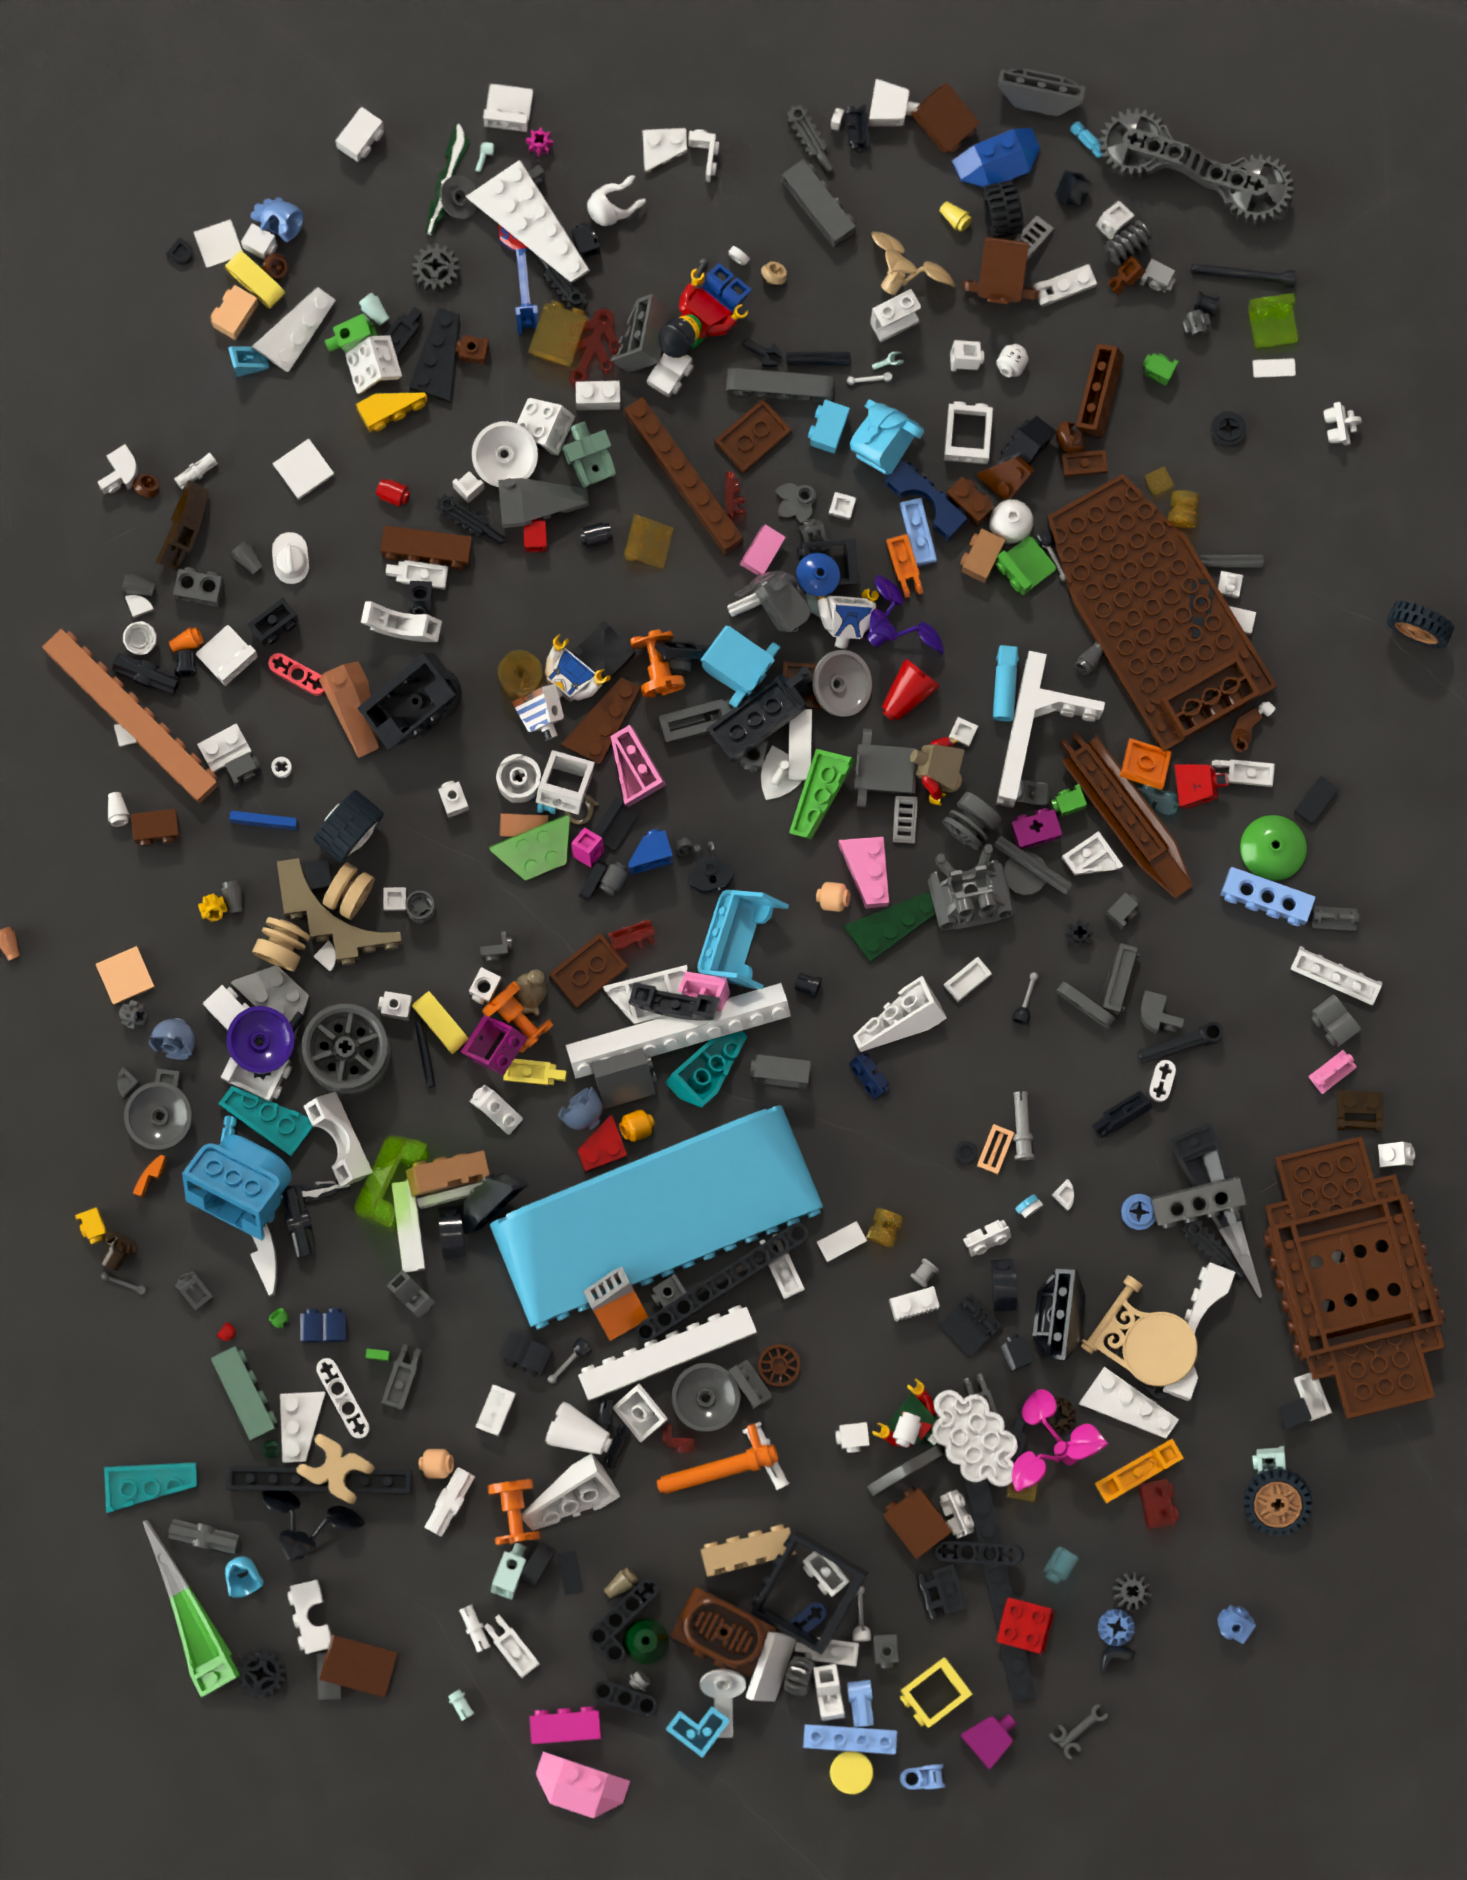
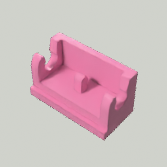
[739,524,786,575]
[678,971,730,1011]

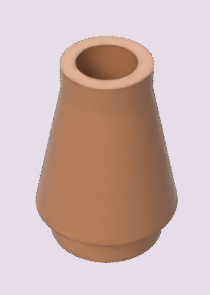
[0,926,20,961]

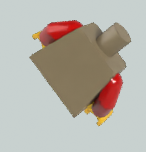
[910,737,964,806]

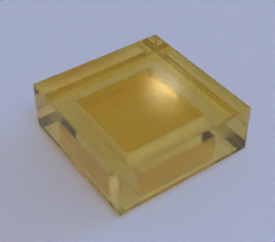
[1144,466,1174,496]

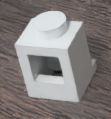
[950,340,984,371]

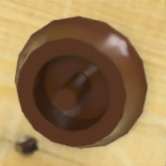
[262,253,288,281]
[133,473,159,498]

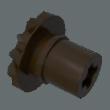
[100,1231,139,1271]

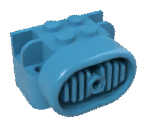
[182,1135,292,1241]

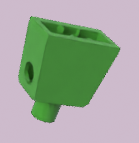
[325,313,377,353]

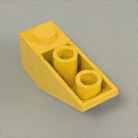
[356,393,428,432]

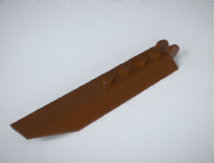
[1060,732,1193,899]

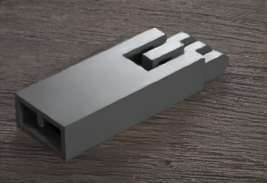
[658,699,735,745]

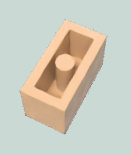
[211,285,259,340]

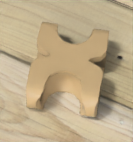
[296,1434,375,1504]

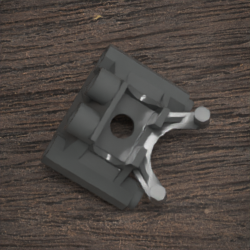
[927,844,1015,930]

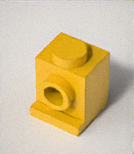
[75,1207,107,1244]

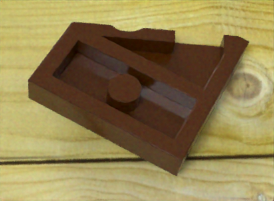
[976,456,1034,501]

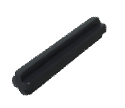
[786,352,851,365]

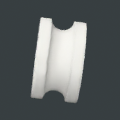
[271,757,292,778]

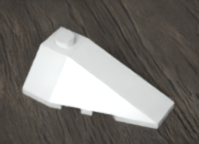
[521,1453,620,1531]

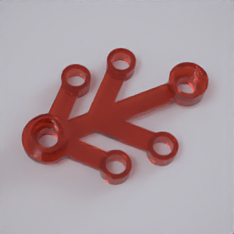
[560,308,621,388]

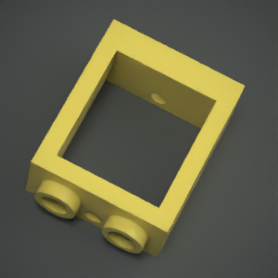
[900,1657,972,1728]

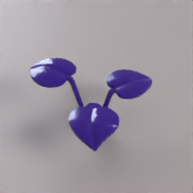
[866,574,944,655]

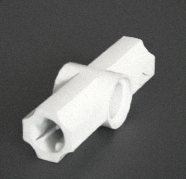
[425,1467,475,1537]

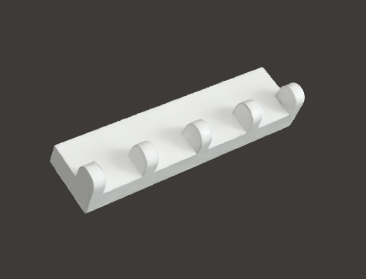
[1291,946,1382,1005]

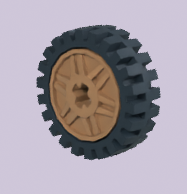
[1386,601,1455,649]
[1244,1467,1312,1537]

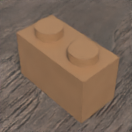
[960,528,1005,583]

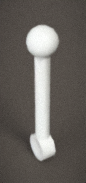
[847,372,892,385]

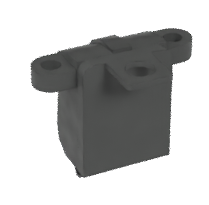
[735,571,811,632]
[854,728,919,807]

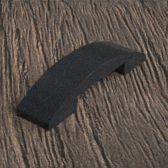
[628,983,720,1021]

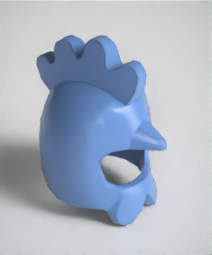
[251,198,304,243]

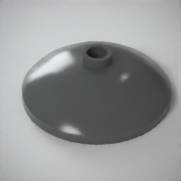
[124,1082,192,1150]
[672,1363,740,1432]

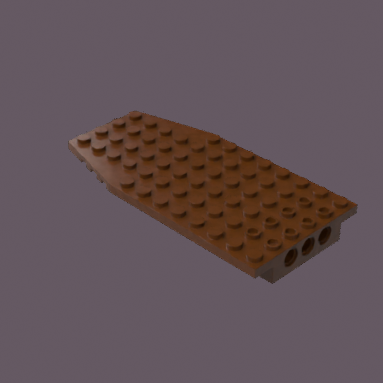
[1047,474,1277,752]

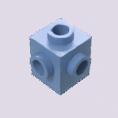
[1218,1604,1256,1644]

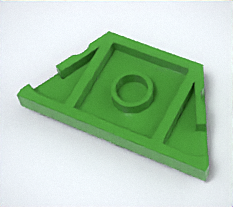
[489,814,570,881]

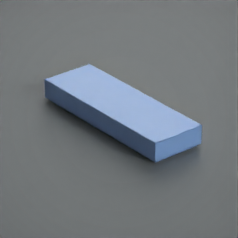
[900,498,937,566]

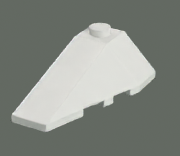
[853,976,947,1052]

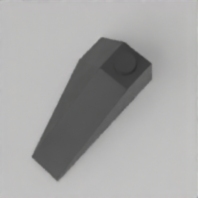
[498,478,589,528]

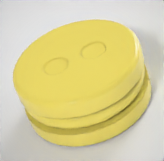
[830,1751,873,1794]

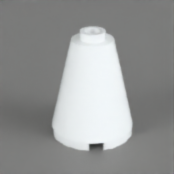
[546,1402,612,1455]

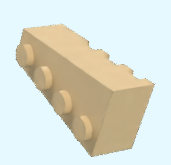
[700,1524,796,1578]

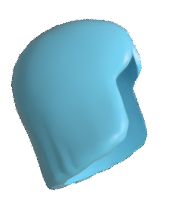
[225,1556,264,1598]

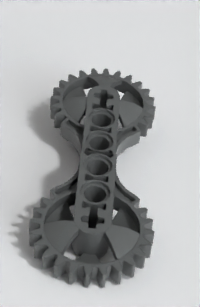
[1099,108,1294,224]

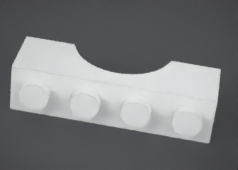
[304,1092,373,1187]

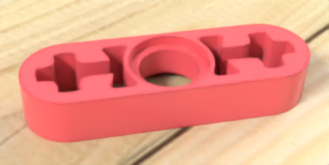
[268,653,325,696]

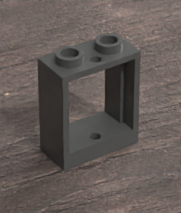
[750,1054,811,1089]

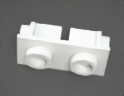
[963,1220,1011,1257]
[939,1490,975,1539]

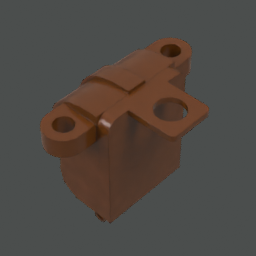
[962,237,1040,304]

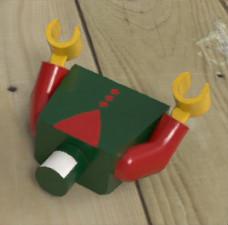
[873,1378,937,1448]

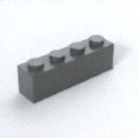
[782,159,856,248]

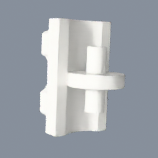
[1324,402,1362,445]

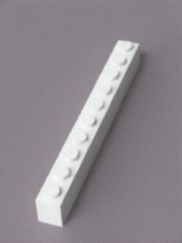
[566,983,791,1079]

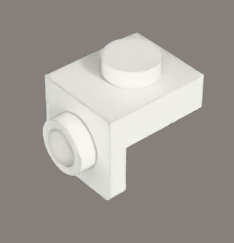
[1378,1142,1415,1168]

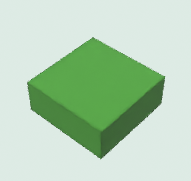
[366,1349,391,1362]

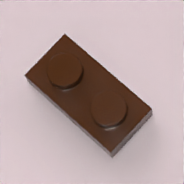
[1061,450,1108,477]

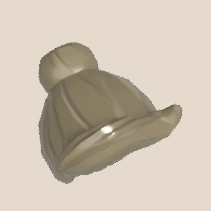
[513,970,547,1016]

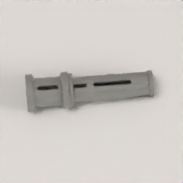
[1013,1091,1035,1161]

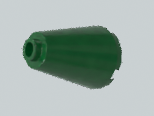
[623,1618,669,1665]

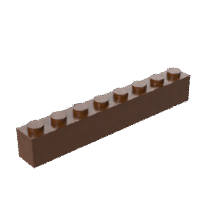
[624,397,743,556]

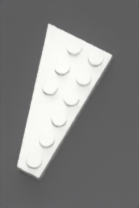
[466,160,590,283]

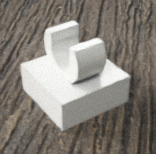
[1218,571,1243,598]

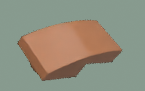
[500,813,548,837]

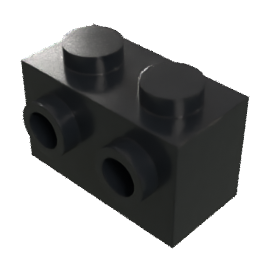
[248,598,299,647]

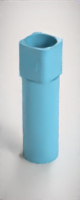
[993,645,1019,722]

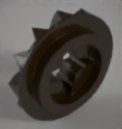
[1041,1397,1076,1434]

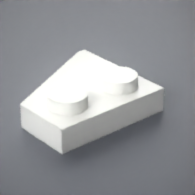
[643,128,687,173]
[1062,831,1123,876]

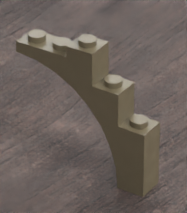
[277,858,403,965]

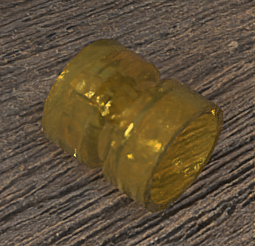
[1168,490,1200,528]
[866,1208,904,1247]

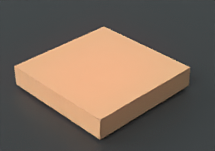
[96,946,155,1005]

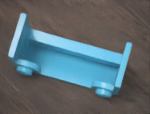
[697,890,789,989]

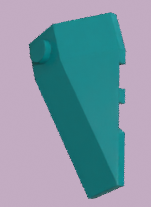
[665,1031,747,1108]

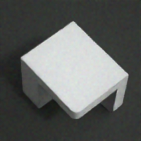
[452,471,485,503]

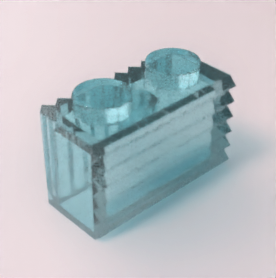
[1043,1546,1079,1584]

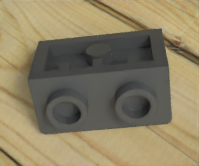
[729,1360,772,1409]

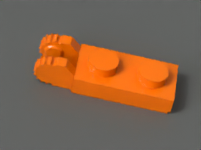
[886,534,923,598]

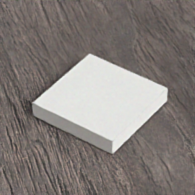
[273,439,334,500]

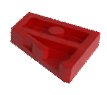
[577,1116,627,1172]

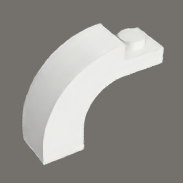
[361,601,442,642]

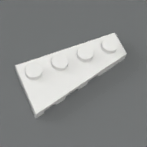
[1078,1367,1179,1438]

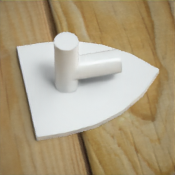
[761,745,802,800]

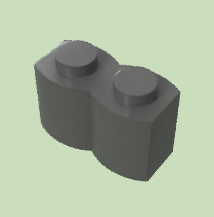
[1311,994,1361,1047]

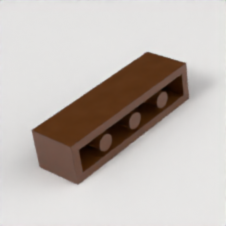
[1076,344,1124,438]
[380,525,473,570]

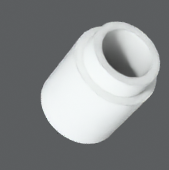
[893,1412,921,1448]

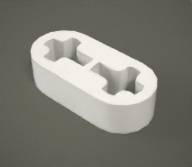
[1149,1060,1176,1103]

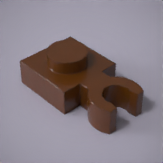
[1107,256,1146,295]

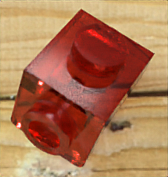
[663,1424,694,1453]

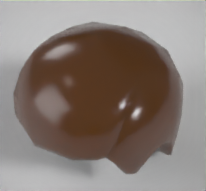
[1056,421,1085,454]

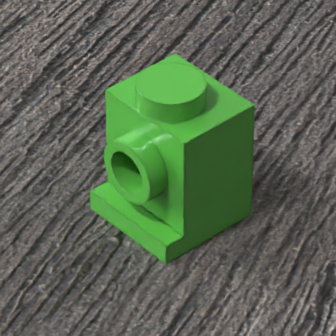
[1142,353,1178,386]
[1051,784,1087,817]

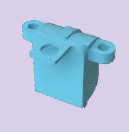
[850,399,925,475]
[700,626,780,707]

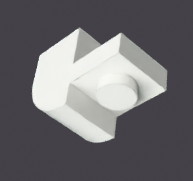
[98,444,138,494]
[813,1664,844,1721]

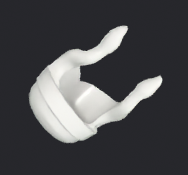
[587,175,646,226]

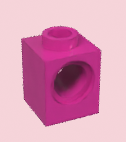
[571,827,604,868]

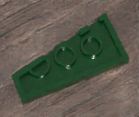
[843,891,936,962]

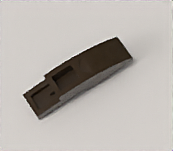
[156,480,208,572]

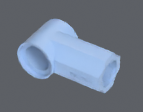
[847,1680,874,1727]

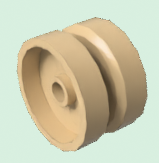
[323,862,375,920]

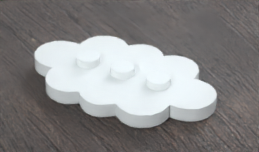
[932,1390,1018,1486]

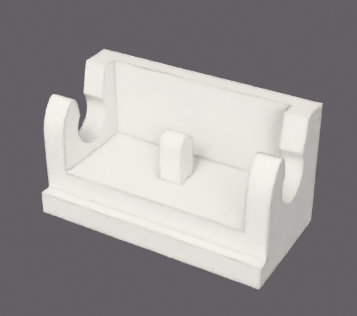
[476,1385,516,1437]

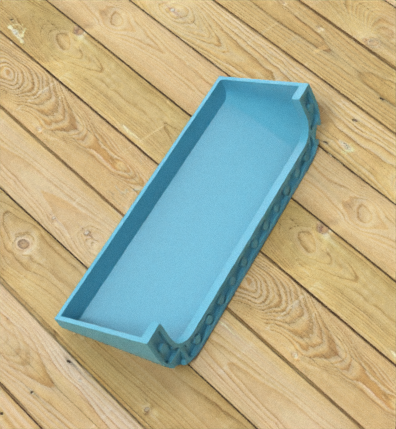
[490,1105,823,1330]

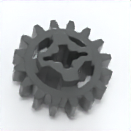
[412,243,460,292]

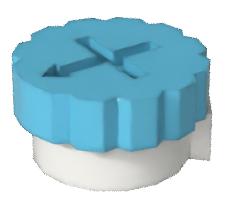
[1015,1194,1043,1218]

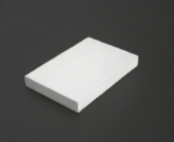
[746,1632,796,1701]

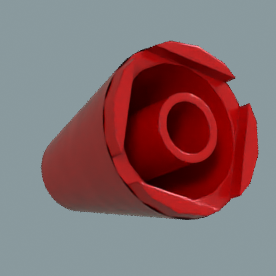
[882,659,940,721]

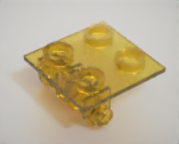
[624,514,673,569]

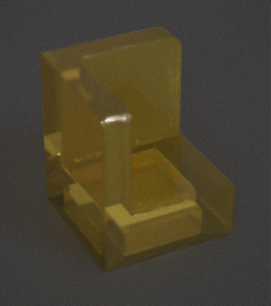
[1006,1482,1038,1503]

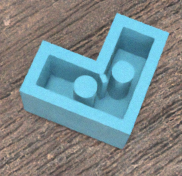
[666,1706,730,1757]

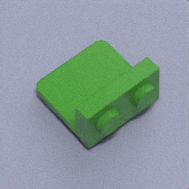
[996,536,1056,595]

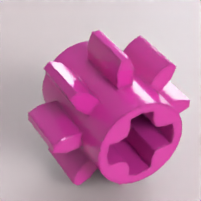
[526,127,553,157]

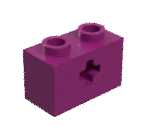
[1010,808,1062,850]

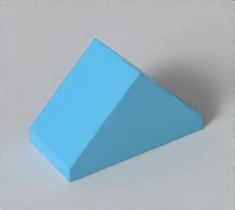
[228,346,270,377]

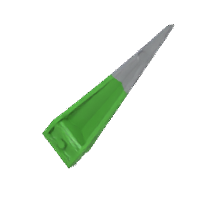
[143,1520,240,1697]

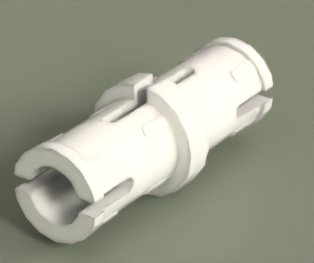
[174,453,218,490]
[459,1605,491,1653]

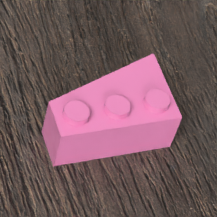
[611,725,666,807]
[838,837,889,909]

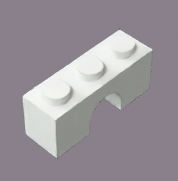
[288,1580,331,1654]

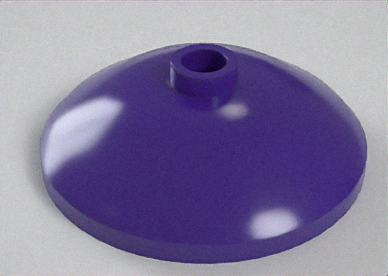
[226,1006,294,1074]

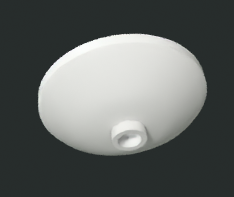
[472,421,538,487]

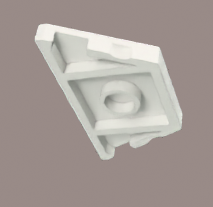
[603,965,688,1025]

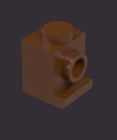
[455,335,489,365]

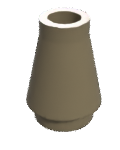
[604,1567,639,1600]

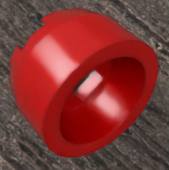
[216,1322,236,1341]

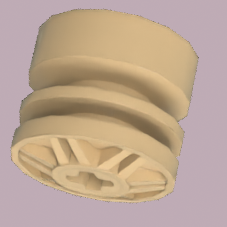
[252,917,310,972]

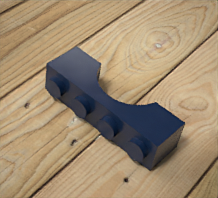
[884,460,967,542]

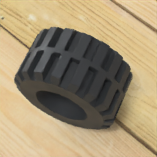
[983,180,1024,239]

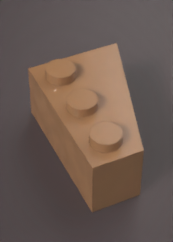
[406,1150,490,1197]

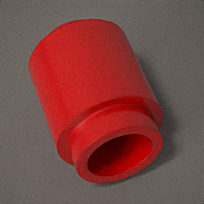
[376,479,410,507]

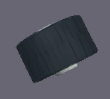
[313,790,384,863]

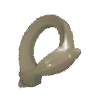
[565,794,599,825]

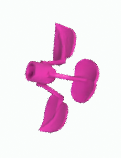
[1012,1389,1108,1492]

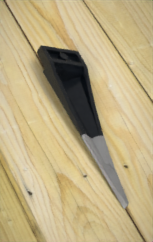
[1169,1122,1262,1298]

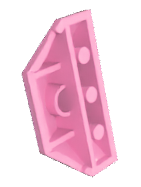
[536,1752,630,1818]

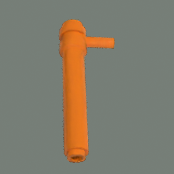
[657,1424,779,1494]

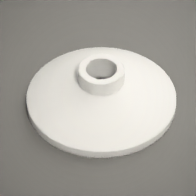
[700,1669,746,1699]

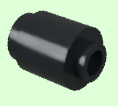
[579,522,613,549]

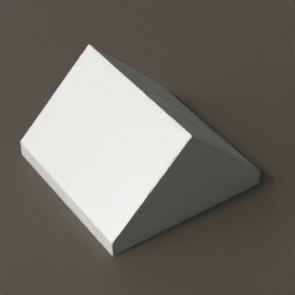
[612,1384,668,1443]

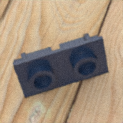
[849,1052,890,1100]

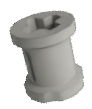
[910,1258,939,1288]

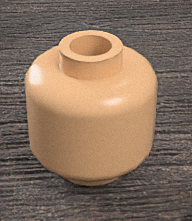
[816,882,850,912]
[419,1449,454,1479]

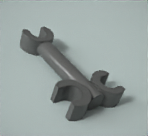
[1049,1704,1108,1760]

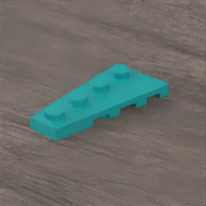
[218,1086,314,1157]
[104,1462,197,1513]

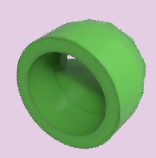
[269,1308,289,1328]

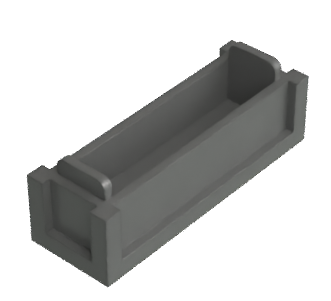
[1102,943,1140,1015]

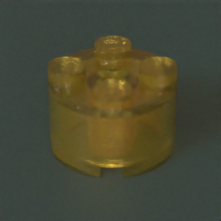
[498,650,543,699]

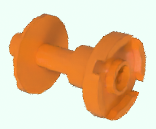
[630,629,685,697]
[482,981,554,1053]
[488,1479,541,1545]

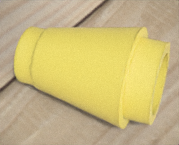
[939,201,972,232]

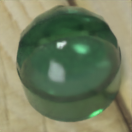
[262,1440,280,1458]

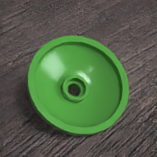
[1240,815,1307,881]

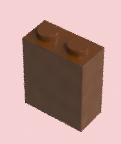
[910,83,980,153]
[883,1486,953,1559]

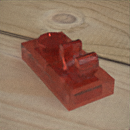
[725,472,746,520]
[608,920,655,949]

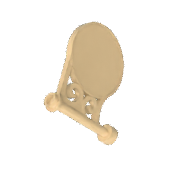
[1081,1275,1198,1387]

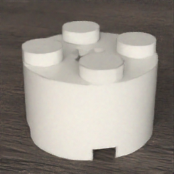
[496,754,541,803]

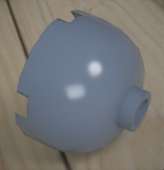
[149,1018,195,1060]
[558,1087,603,1130]

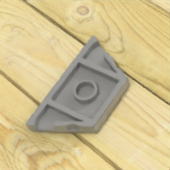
[231,965,310,1042]

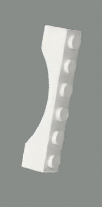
[1162,1263,1235,1401]

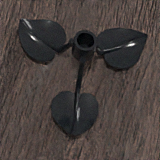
[261,1491,365,1561]

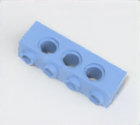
[1220,867,1315,926]
[803,1724,897,1754]

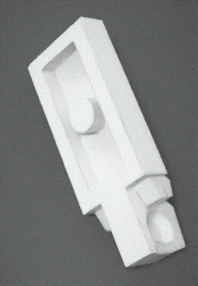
[386,560,448,590]
[794,1638,859,1666]

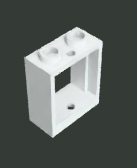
[944,402,993,464]
[536,750,595,814]

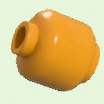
[619,1110,655,1142]

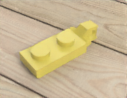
[503,1059,567,1086]

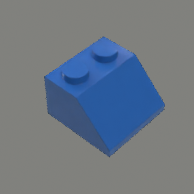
[628,829,673,875]

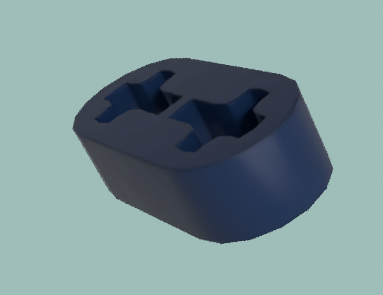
[790,1603,826,1633]

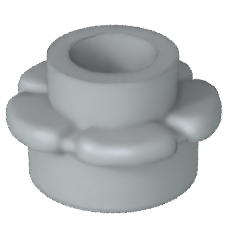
[629,1670,650,1692]

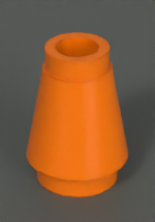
[169,627,204,653]

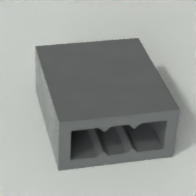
[591,1048,658,1109]

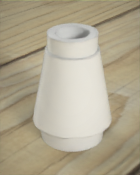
[108,792,130,827]

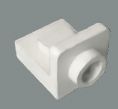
[1096,201,1134,239]

